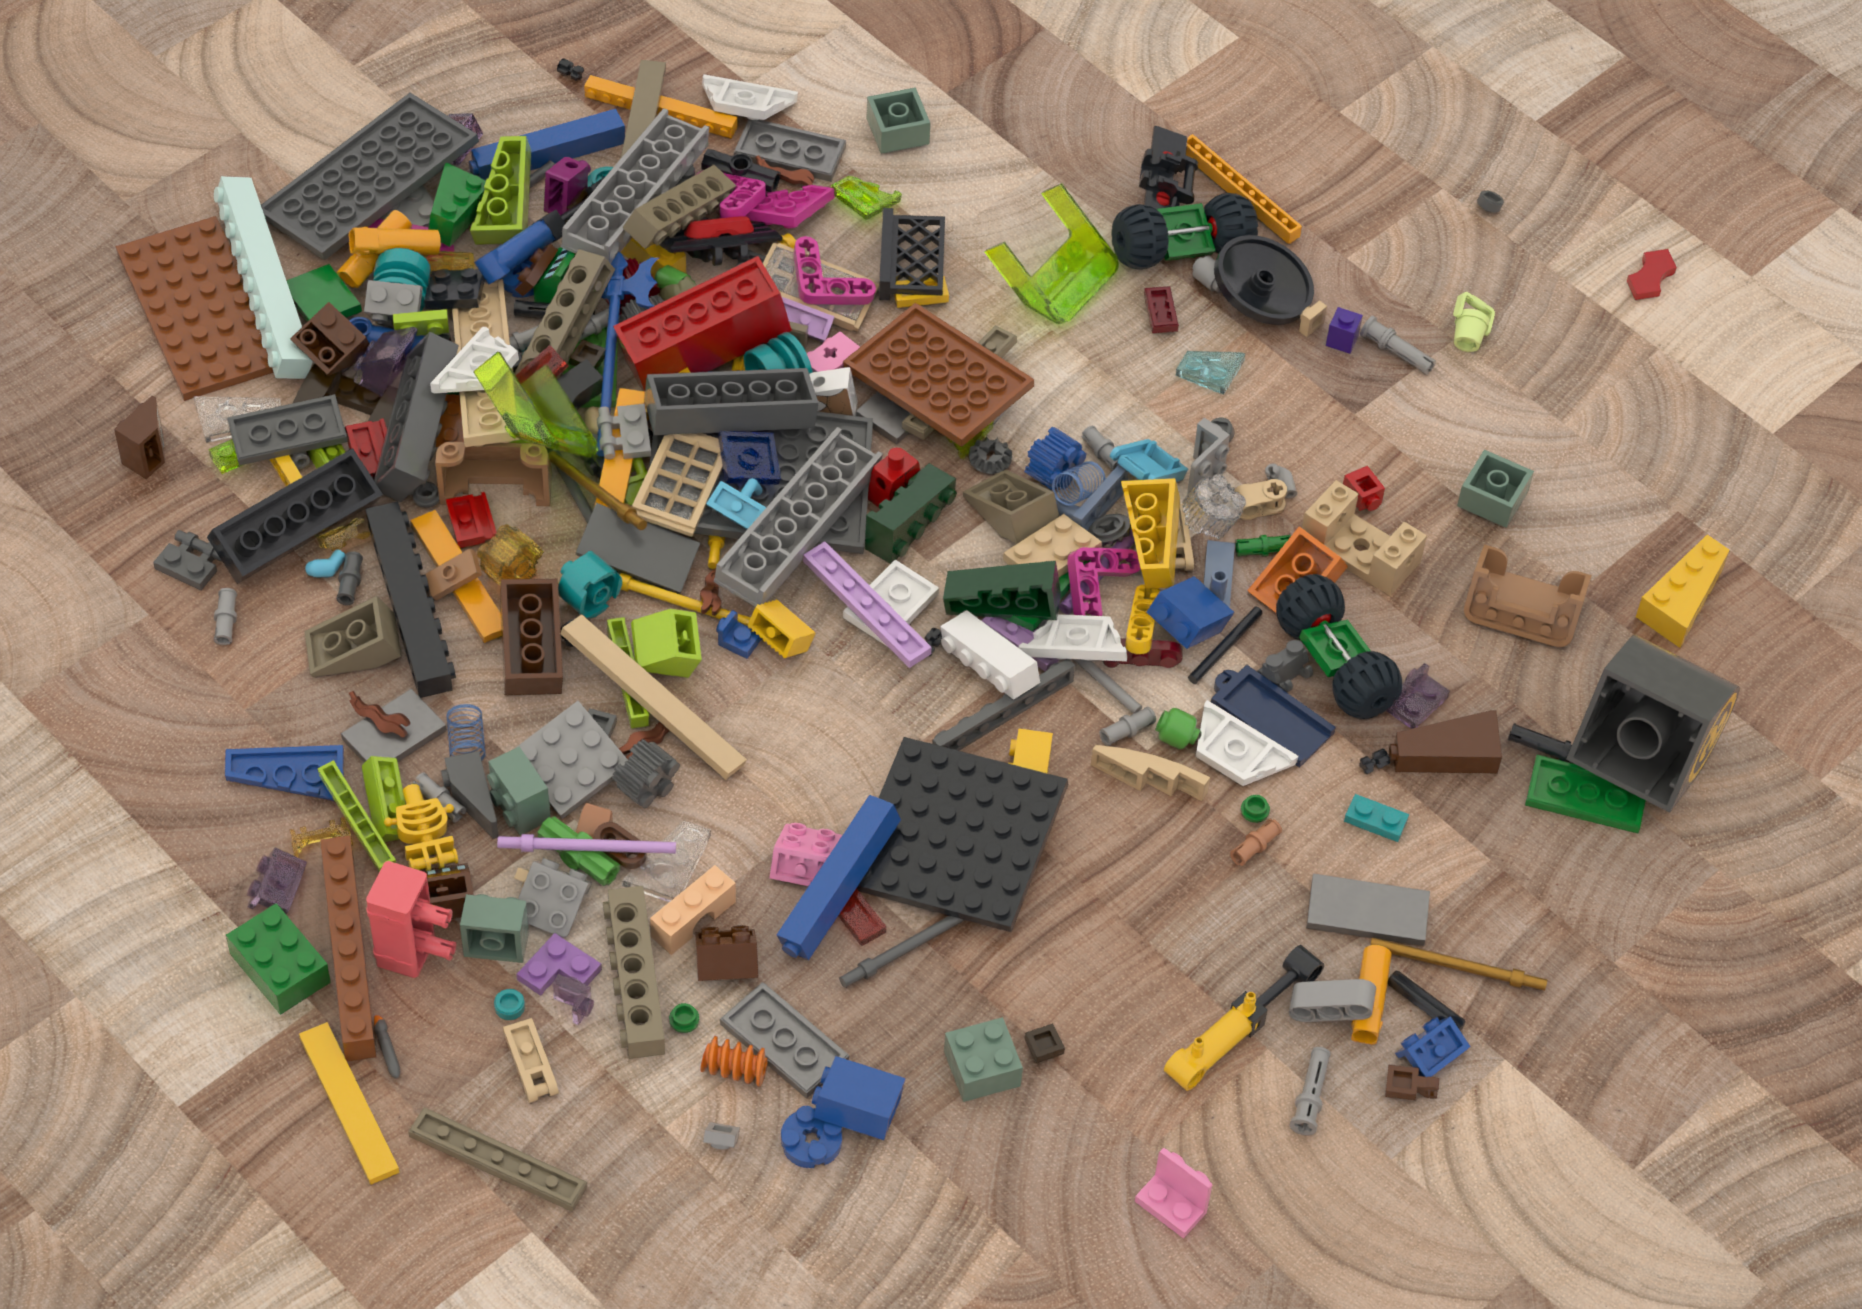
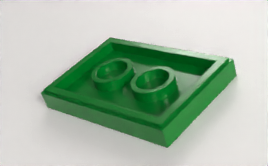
[286,264,362,322]

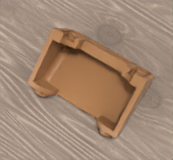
[435,442,552,506]
[1464,544,1592,647]

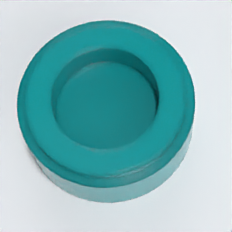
[494,989,525,1020]

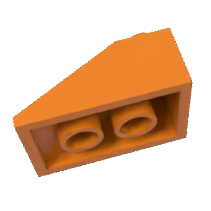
[1247,526,1348,613]

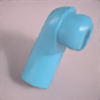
[305,549,345,578]

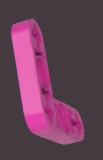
[696,171,766,218]
[793,236,876,305]
[1067,547,1141,616]

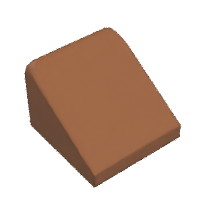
[576,803,613,839]

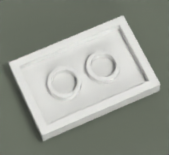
[843,560,939,646]

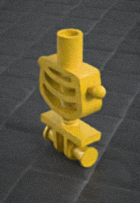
[384,784,458,871]

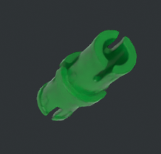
[1235,534,1291,557]

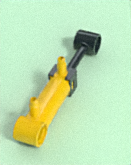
[1164,945,1324,1091]

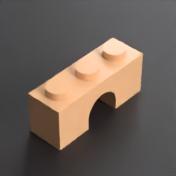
[650,865,736,955]

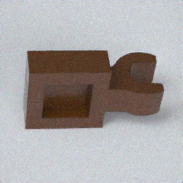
[1385,1064,1440,1101]

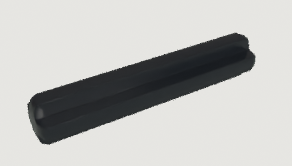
[1388,970,1466,1031]

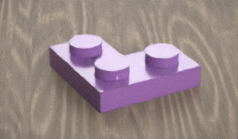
[517,933,602,996]

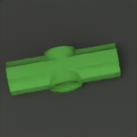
[537,816,620,886]

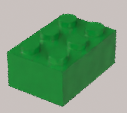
[226,903,331,1015]

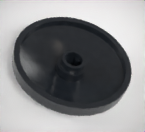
[1214,235,1314,325]

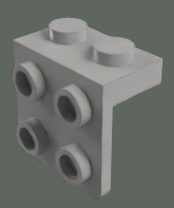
[364,280,423,326]
[1187,418,1230,498]
[518,858,592,937]

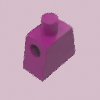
[544,157,591,215]

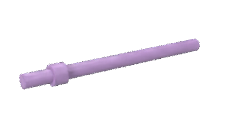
[497,834,676,854]

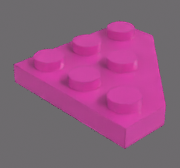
[745,185,835,229]

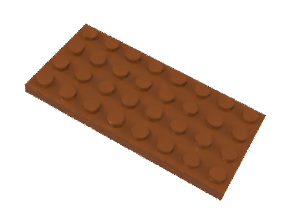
[115,216,274,401]

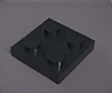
[424,268,485,309]

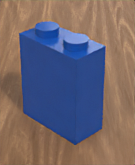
[1147,576,1235,649]
[811,1056,906,1140]

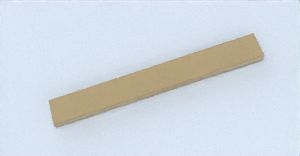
[560,614,747,780]

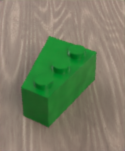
[428,163,486,247]

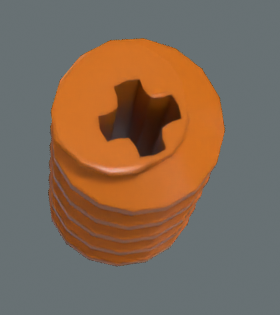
[700,1036,768,1087]

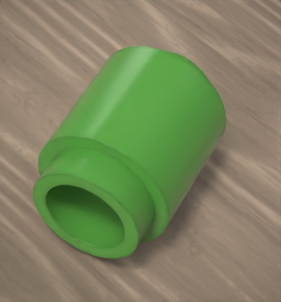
[655,265,695,290]

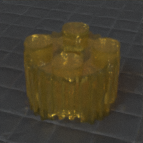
[477,524,544,586]

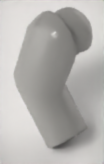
[1265,463,1297,499]

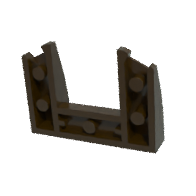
[293,363,398,428]

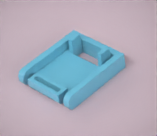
[1109,439,1188,482]

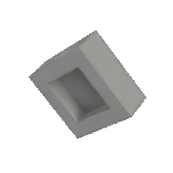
[703,1122,740,1150]

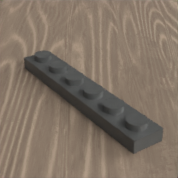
[932,659,1075,751]

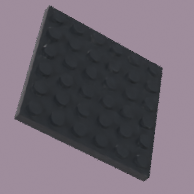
[855,737,1069,932]

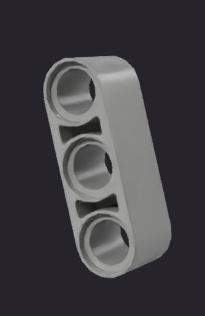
[1288,979,1376,1022]

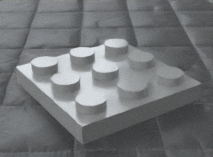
[514,701,628,819]

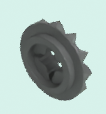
[969,436,1012,474]
[1088,514,1131,547]

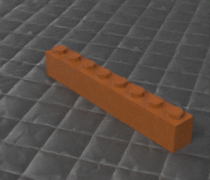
[320,835,376,1061]

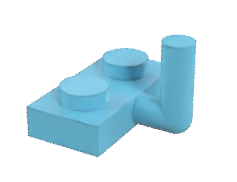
[706,478,766,529]

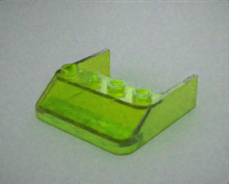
[984,183,1119,324]
[473,352,599,458]

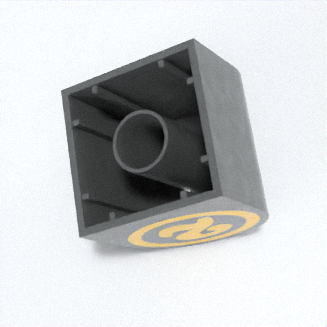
[1566,634,1740,813]

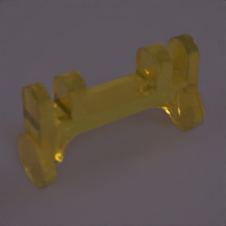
[289,817,353,859]

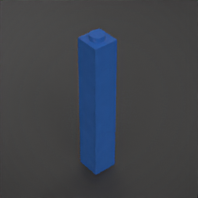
[468,109,625,180]
[777,795,901,960]

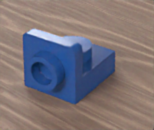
[716,610,762,659]

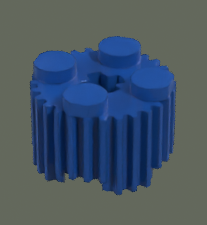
[1024,427,1087,490]

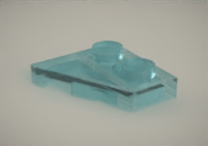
[1175,351,1245,395]

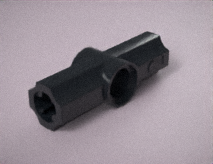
[701,149,781,192]

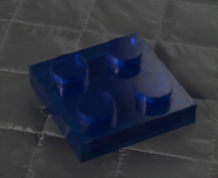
[718,431,781,485]

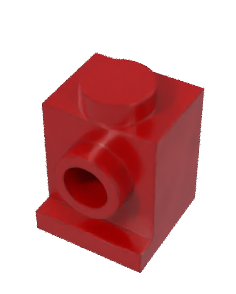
[1343,465,1385,511]

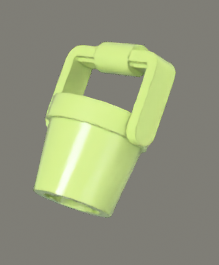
[1453,292,1495,352]

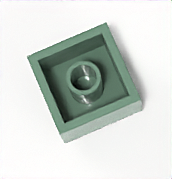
[866,87,930,154]
[1457,449,1534,528]
[487,746,550,835]
[460,894,529,963]
[944,1017,1023,1102]

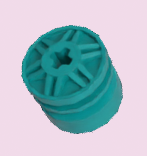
[373,248,431,312]
[744,332,813,374]

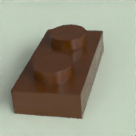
[515,244,558,296]

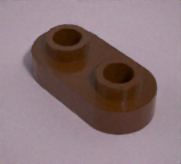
[594,822,647,869]

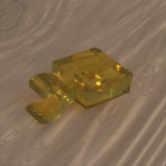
[316,518,371,551]

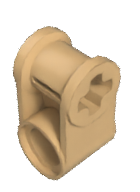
[1232,479,1287,520]

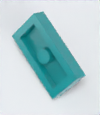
[1344,794,1409,842]

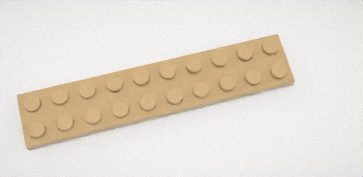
[452,279,521,447]

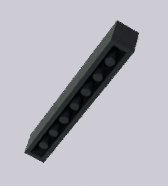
[366,501,456,698]

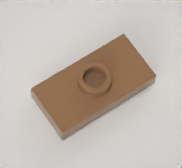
[425,549,482,600]

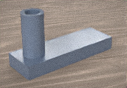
[1055,465,1129,531]
[1203,540,1235,608]

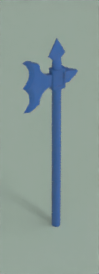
[596,251,659,456]

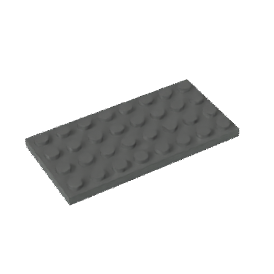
[261,92,479,260]

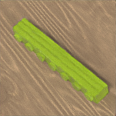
[607,617,649,729]
[318,760,396,872]

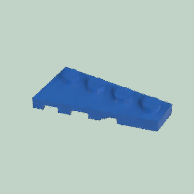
[225,745,344,801]

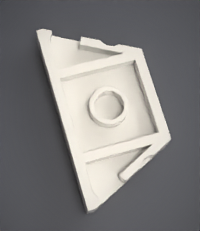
[702,75,798,120]
[430,327,519,393]
[1019,615,1127,661]
[1196,700,1298,786]

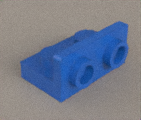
[1395,1016,1471,1077]

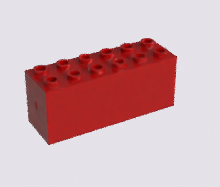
[613,256,792,392]

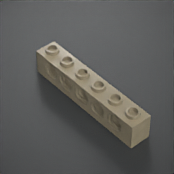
[622,165,736,249]
[514,249,615,405]
[603,885,665,1059]

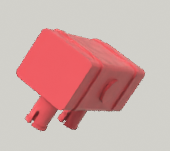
[366,861,456,978]

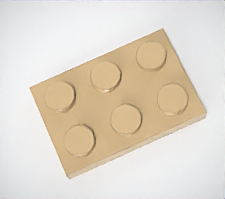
[1003,514,1102,577]

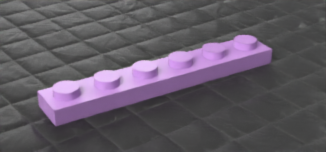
[803,542,932,668]

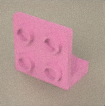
[770,823,842,886]
[1135,1148,1212,1239]

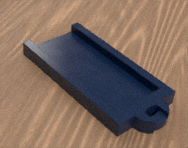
[1211,664,1336,768]

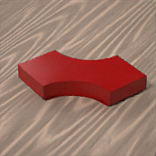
[1627,249,1677,300]

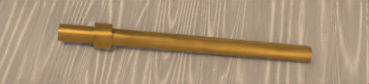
[548,451,647,530]
[1370,937,1548,991]

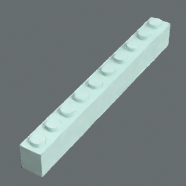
[214,176,313,379]

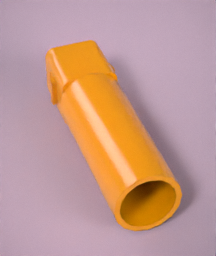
[336,210,412,288]
[349,227,441,255]
[1351,945,1392,1045]

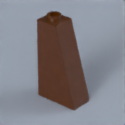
[1389,710,1502,774]

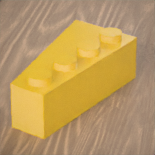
[1636,534,1729,648]

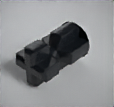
[557,58,584,81]
[925,628,942,656]
[1359,748,1390,774]

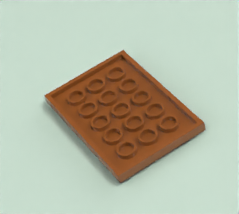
[843,303,1034,447]

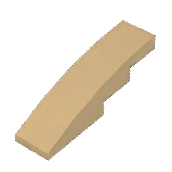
[1091,745,1210,801]

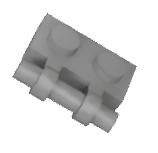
[597,404,651,459]

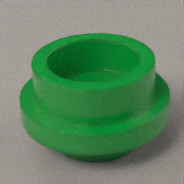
[1241,795,1270,823]
[669,1003,699,1033]

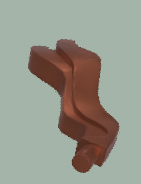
[755,155,814,186]
[700,568,722,616]
[349,690,411,737]
[618,722,670,759]

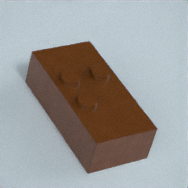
[500,578,563,695]

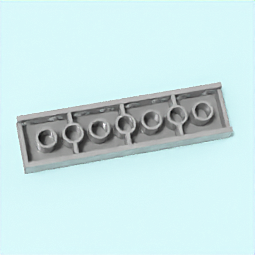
[561,108,709,264]
[713,427,883,607]

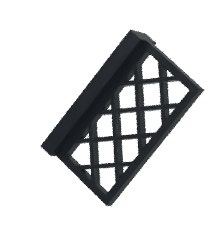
[879,208,945,300]

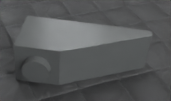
[441,751,498,839]

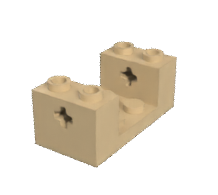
[1302,480,1427,596]

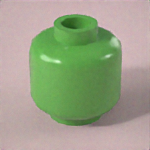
[1155,708,1200,749]

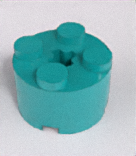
[558,551,622,618]

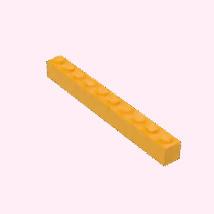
[584,75,737,139]
[1186,134,1302,244]

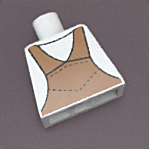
[809,367,858,416]

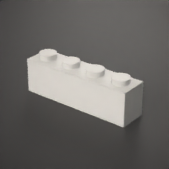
[940,610,1040,700]

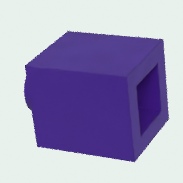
[1326,307,1363,354]

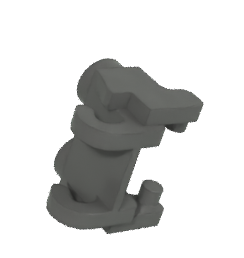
[1257,640,1313,693]

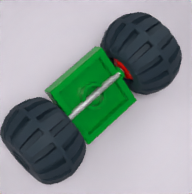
[1111,193,1258,270]
[1276,574,1403,719]

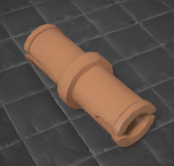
[1230,818,1282,866]

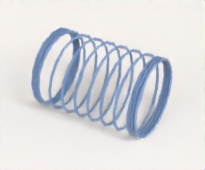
[1052,461,1106,506]
[446,704,486,761]

